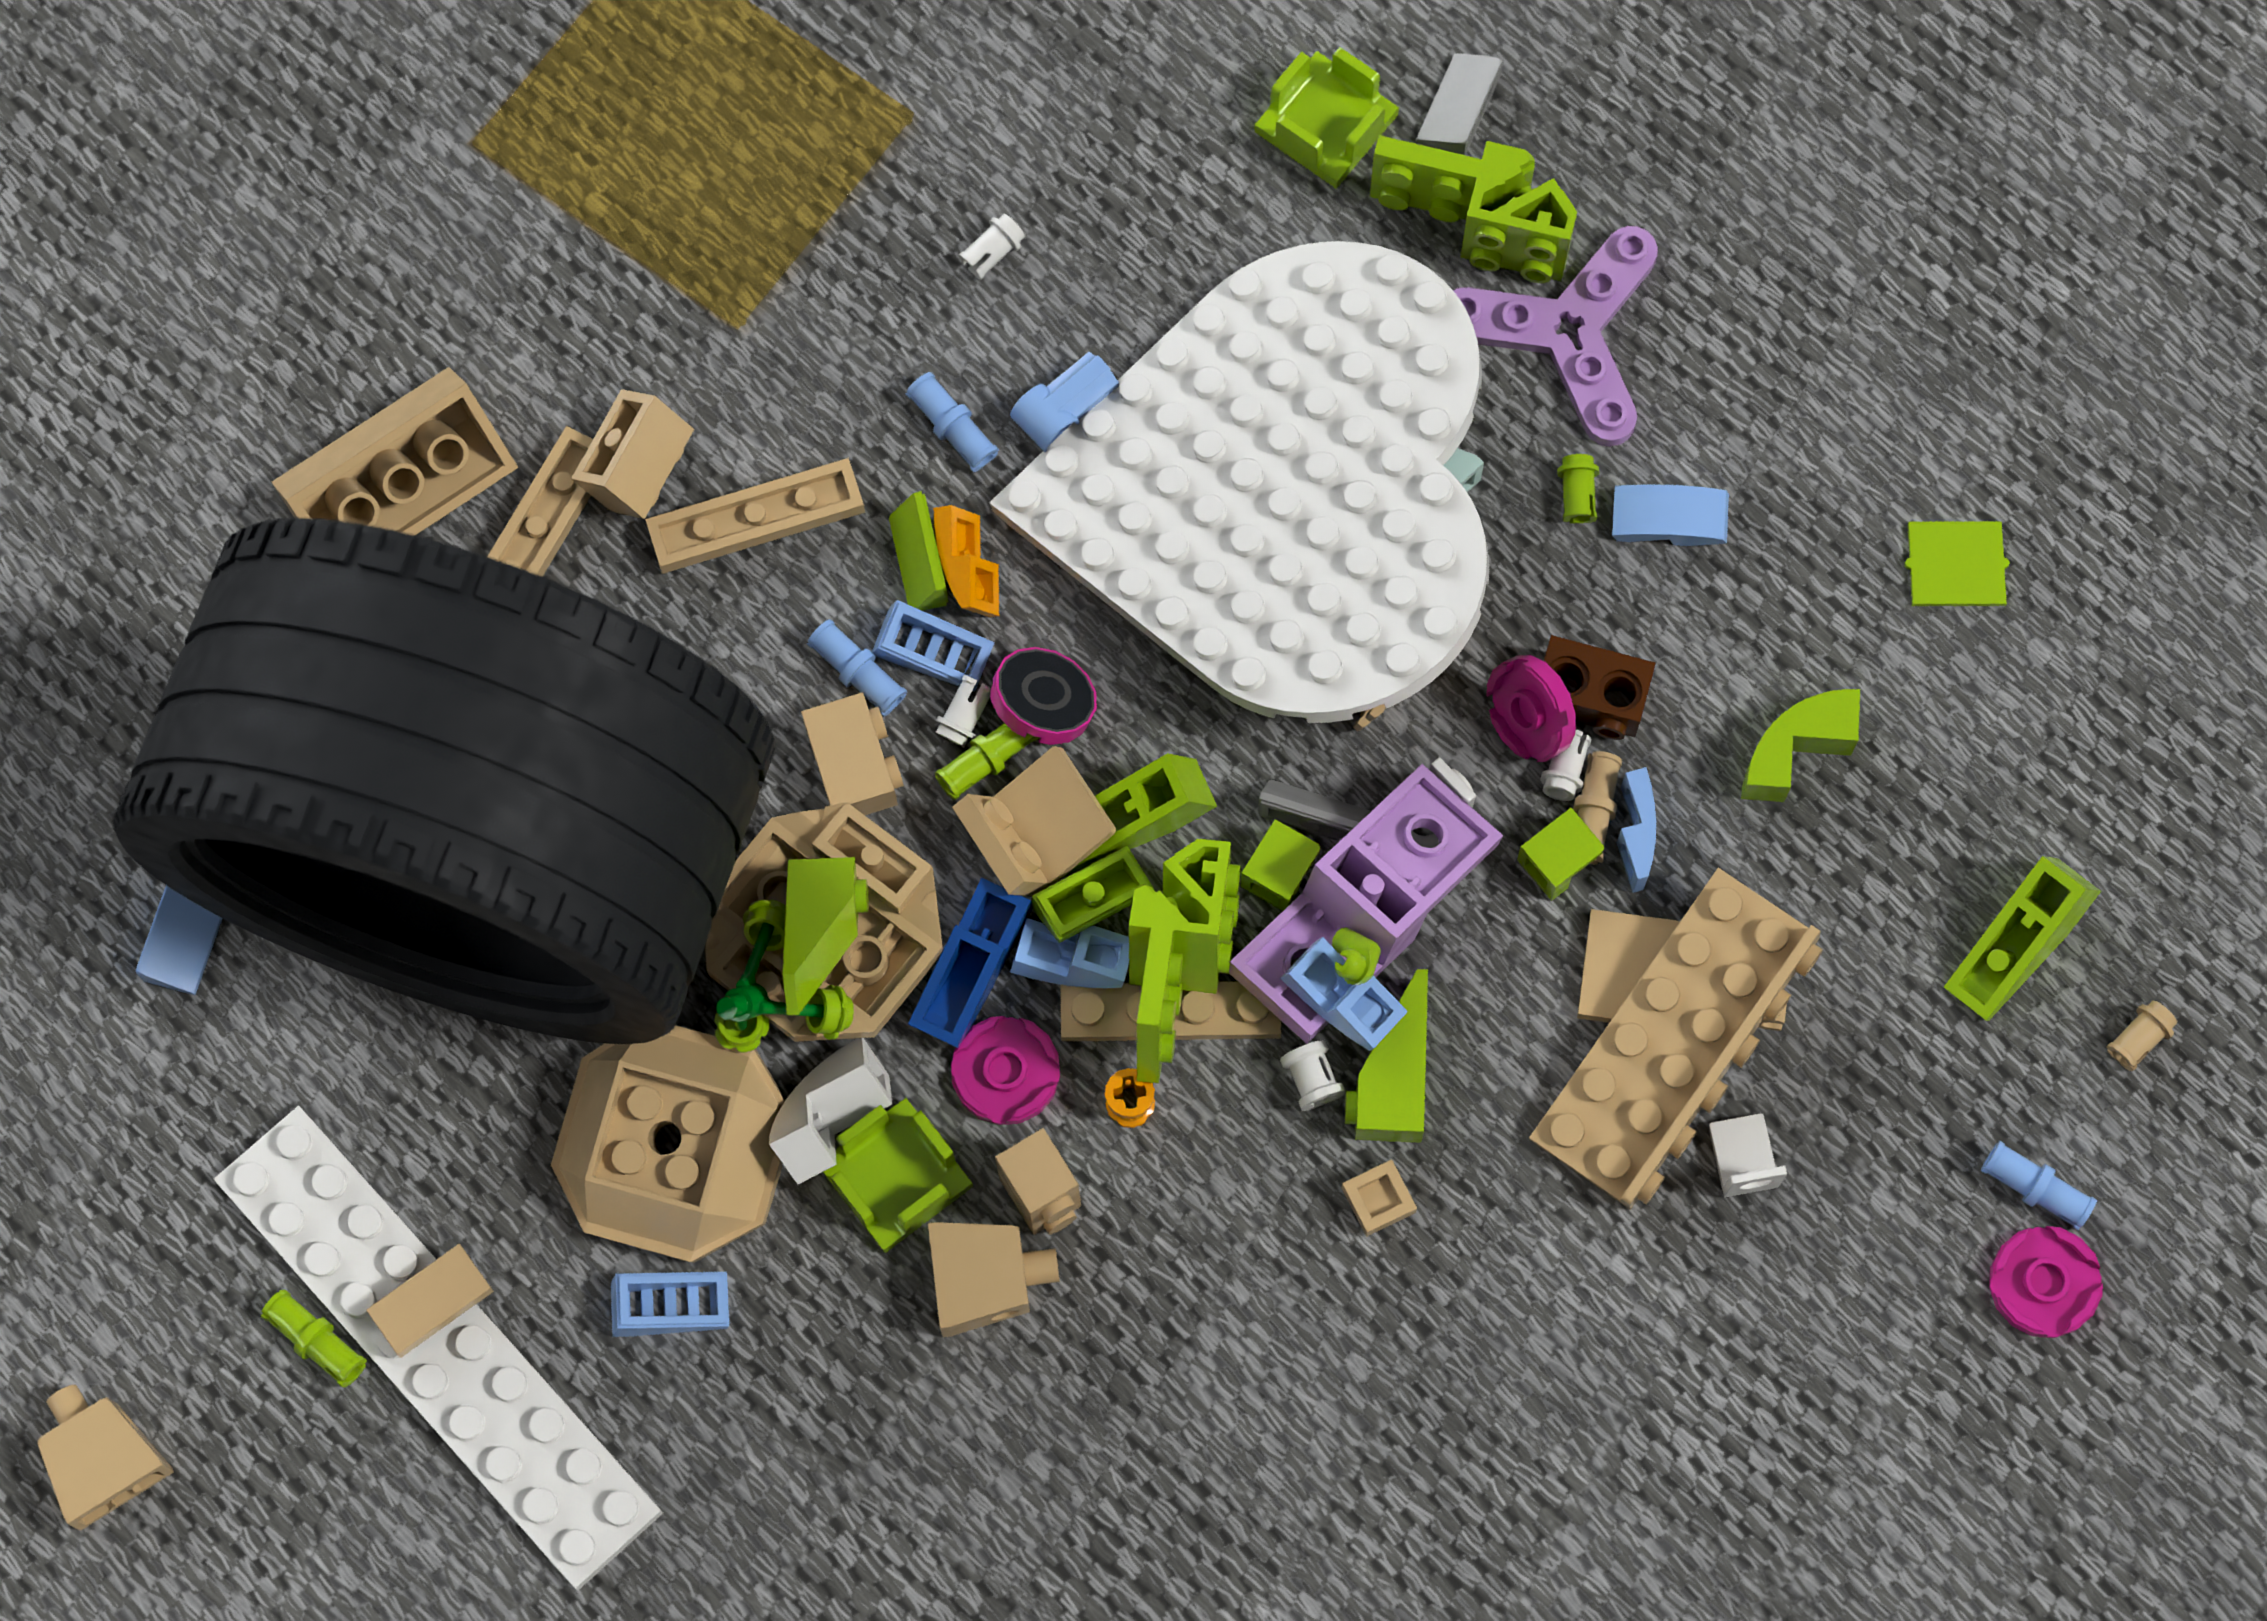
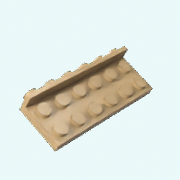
[1529,868,1823,1210]

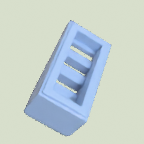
[872,600,995,691]
[611,1272,729,1337]

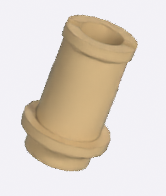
[2106,1001,2177,1071]

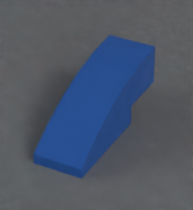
[908,877,1033,1048]

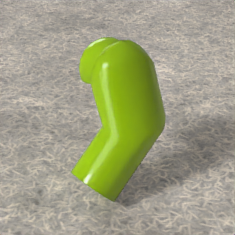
[1332,927,1381,985]

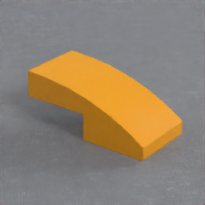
[933,505,999,618]

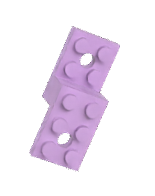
[1230,764,1503,1044]

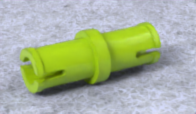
[934,723,1039,800]
[261,1289,367,1388]

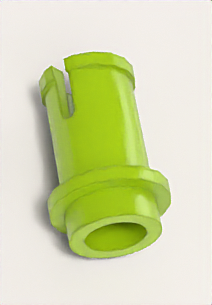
[1557,454,1600,523]

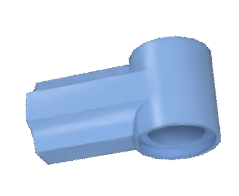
[1010,352,1119,453]

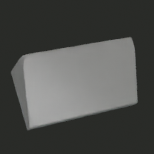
[1416,53,1504,155]
[1258,779,1371,841]

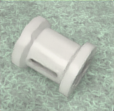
[1280,1040,1346,1111]

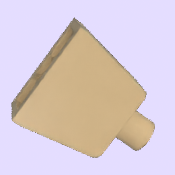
[928,1222,1060,1337]
[38,1384,174,1531]

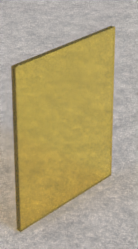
[471,0,915,329]

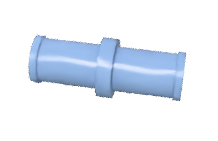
[906,372,999,472]
[807,619,907,716]
[1981,1141,2097,1230]

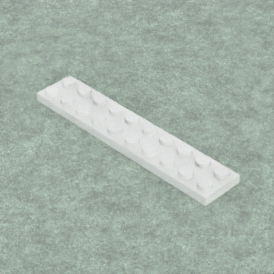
[214,1105,663,1591]

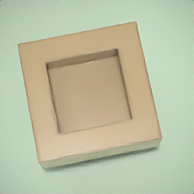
[1341,1159,1417,1237]

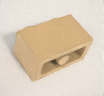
[571,389,694,519]
[801,692,904,815]
[995,1128,1081,1235]

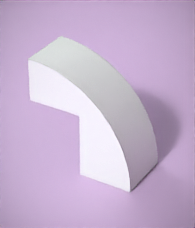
[769,1038,892,1184]

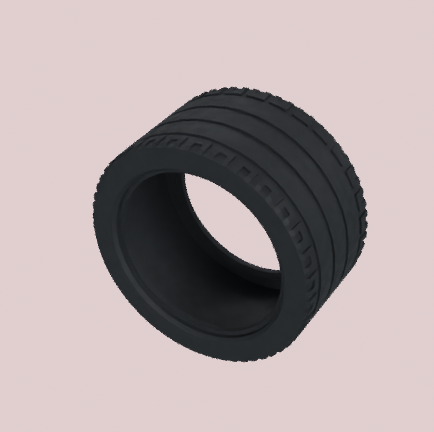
[112,518,775,1044]

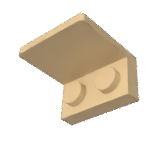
[952,746,1116,896]

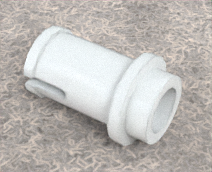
[958,214,1025,280]
[935,675,990,747]
[1540,730,1591,801]

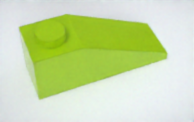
[1063,753,1218,877]
[1944,856,2101,1021]
[783,857,869,1016]
[1345,969,1428,1143]

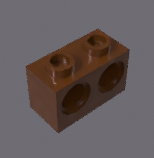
[1544,635,1656,740]

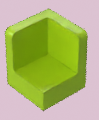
[1517,808,1604,901]
[1241,819,1320,911]

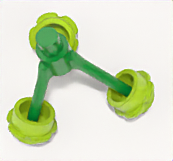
[715,900,854,1053]

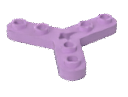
[1453,226,1658,447]

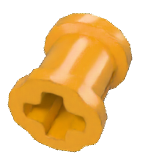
[1105,1068,1155,1128]

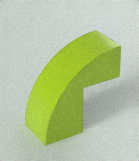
[1741,689,1860,802]

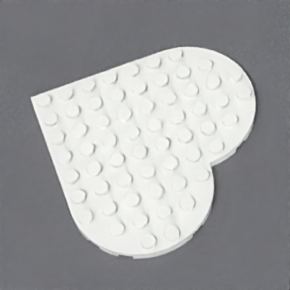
[989,241,1489,723]

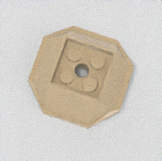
[705,802,943,1042]
[551,1025,786,1263]

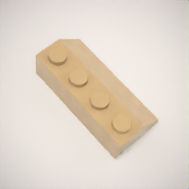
[271,367,518,535]

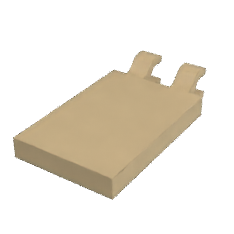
[1577,909,1787,1031]

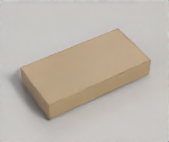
[366,1243,494,1358]

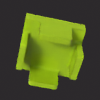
[1254,47,1399,189]
[822,1098,973,1254]

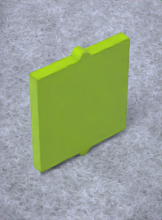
[1905,521,2010,606]

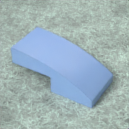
[1612,485,1729,546]
[1617,767,1656,893]
[1010,918,1129,988]
[1280,937,1408,1051]

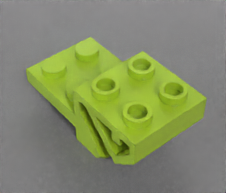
[1370,135,1577,283]
[1129,839,1240,1083]

